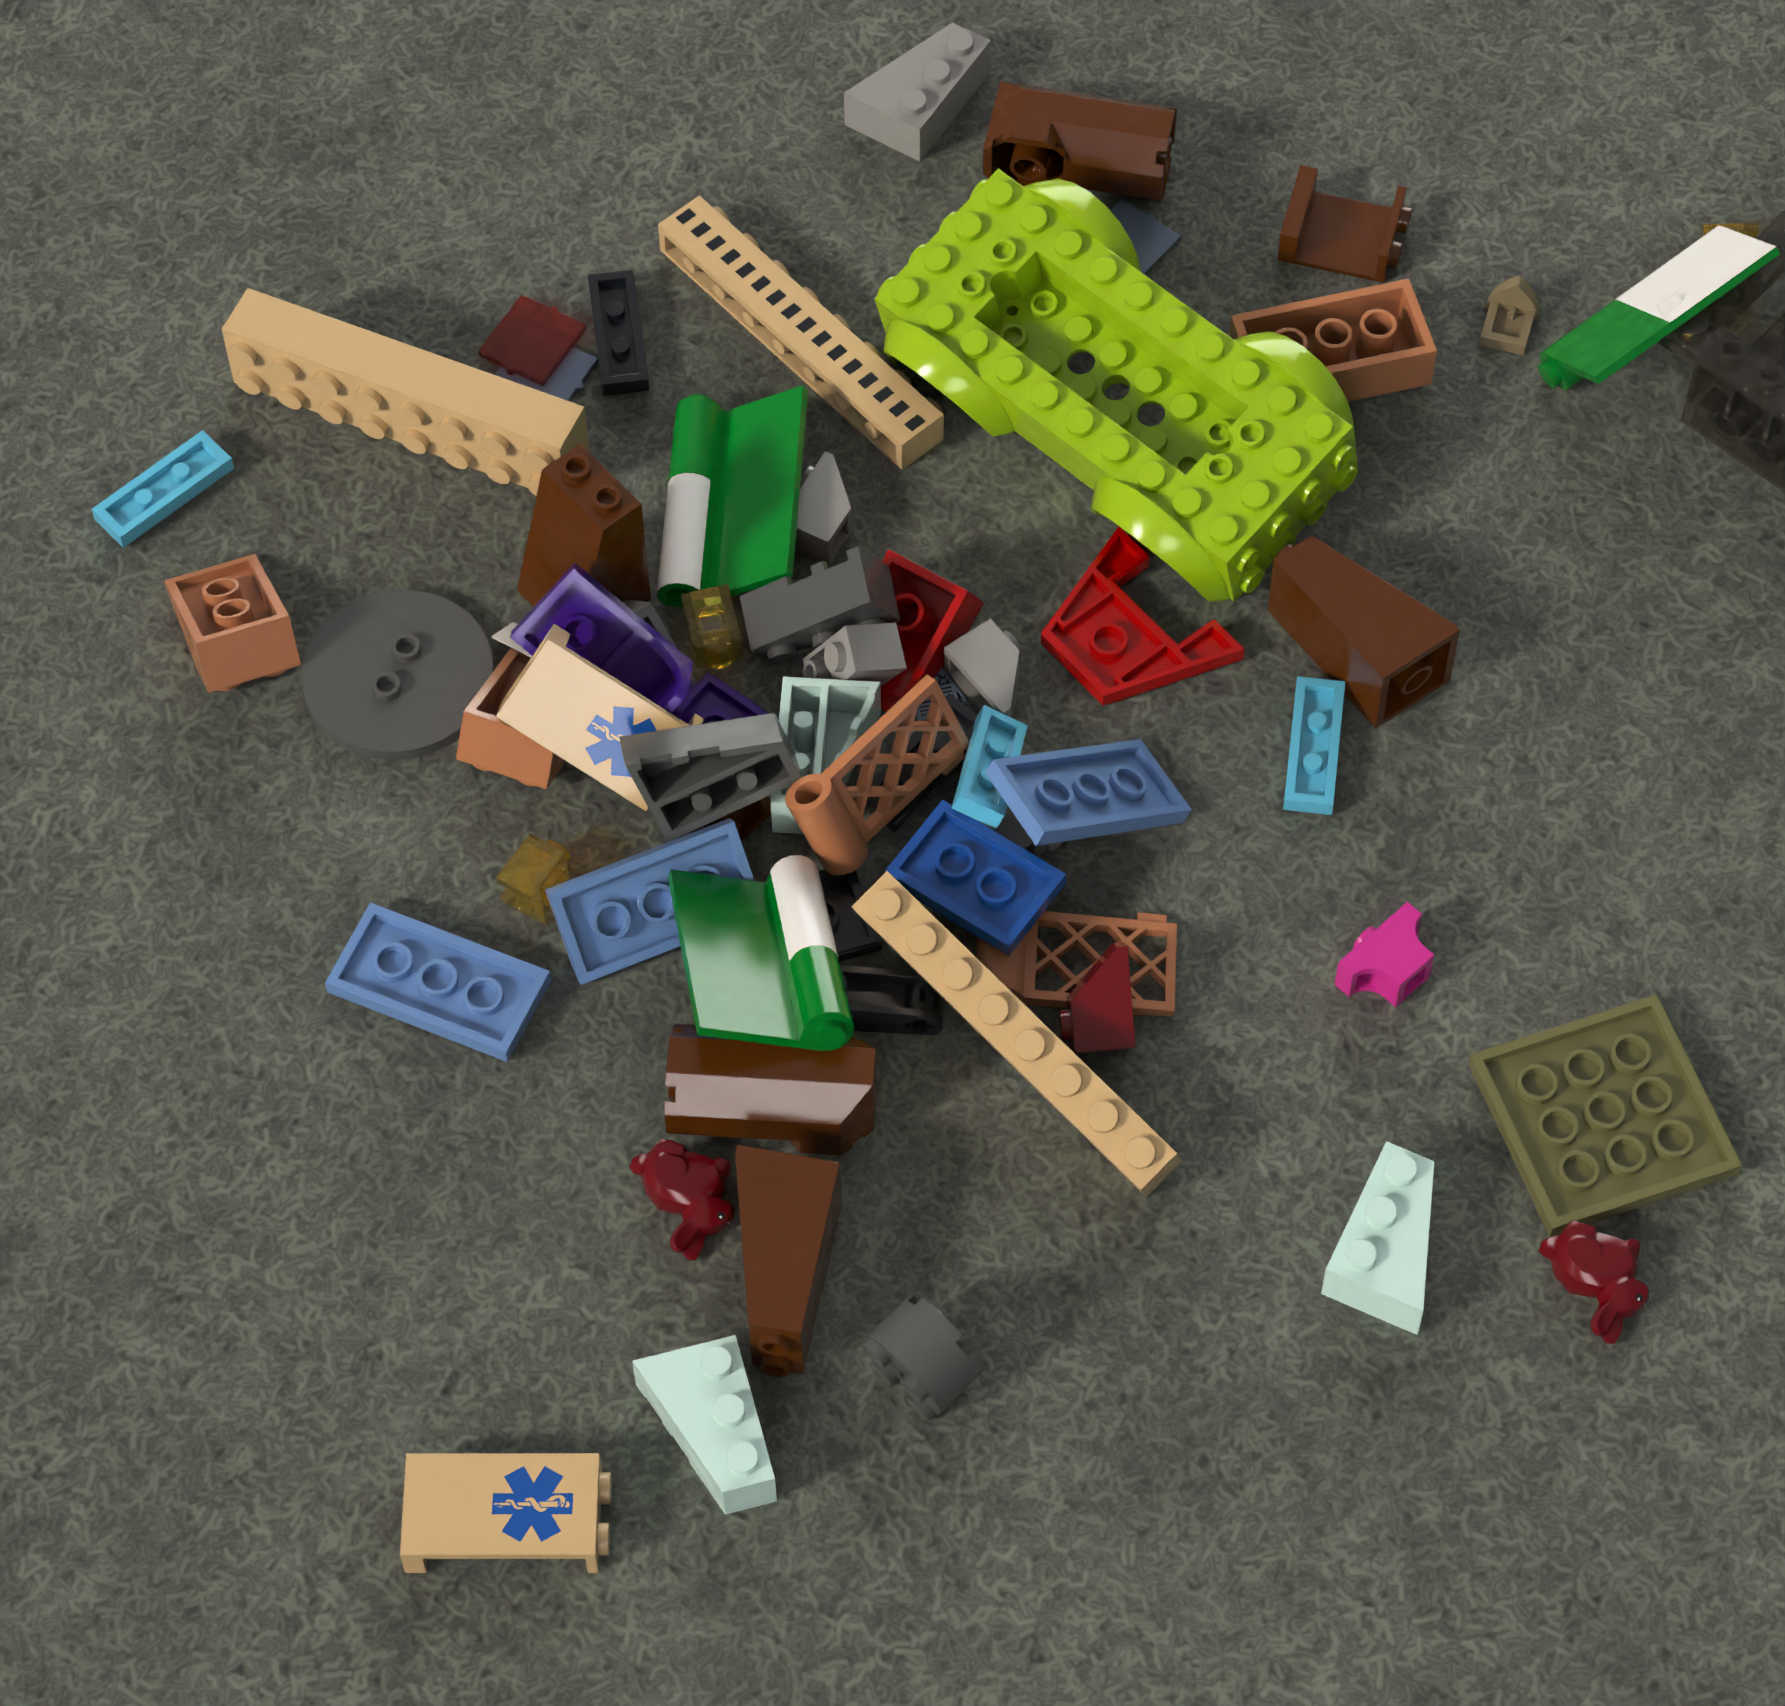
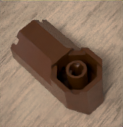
[983,81,1178,201]
[664,1023,877,1156]

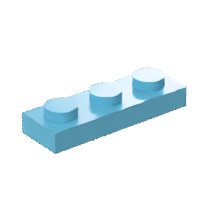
[91,430,234,548]
[1283,676,1345,815]
[952,705,1028,829]

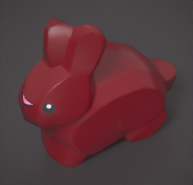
[629,1139,735,1261]
[1538,1221,1649,1344]

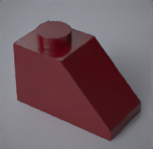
[1059,942,1136,1053]

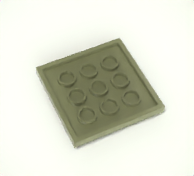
[1468,994,1742,1237]

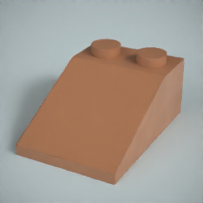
[164,554,301,693]
[456,648,565,790]

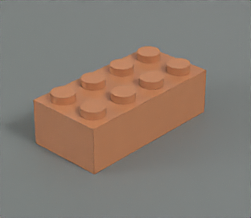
[1229,279,1437,402]

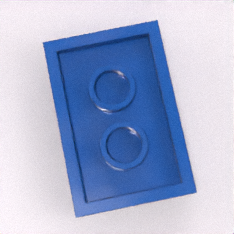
[885,800,1066,956]

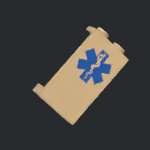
[496,624,703,811]
[400,1453,612,1573]

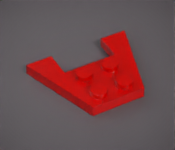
[1040,526,1245,706]

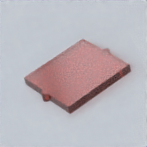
[478,295,586,386]

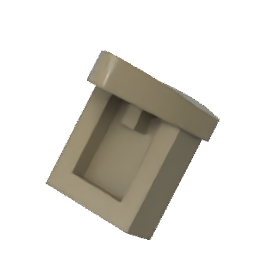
[1479,276,1541,356]

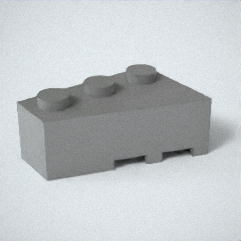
[844,22,991,161]

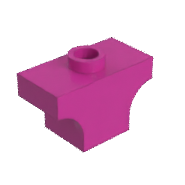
[1335,901,1434,1007]

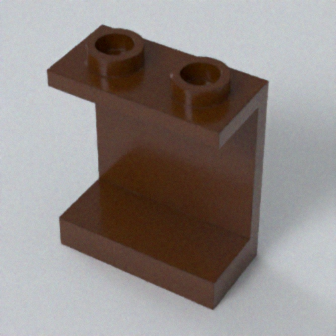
[1278,165,1412,283]

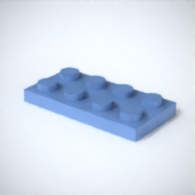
[985,739,1192,846]
[545,818,754,985]
[325,902,551,1062]

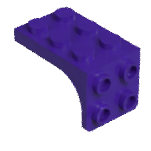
[510,563,693,718]

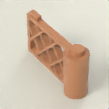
[785,675,969,875]
[976,911,1177,1016]

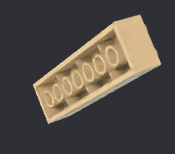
[222,288,590,496]

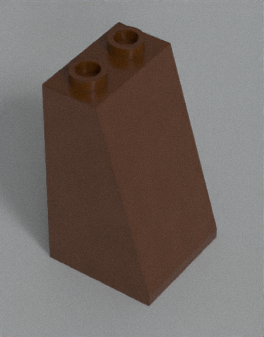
[517,444,651,607]
[1268,535,1460,728]
[735,1144,842,1377]

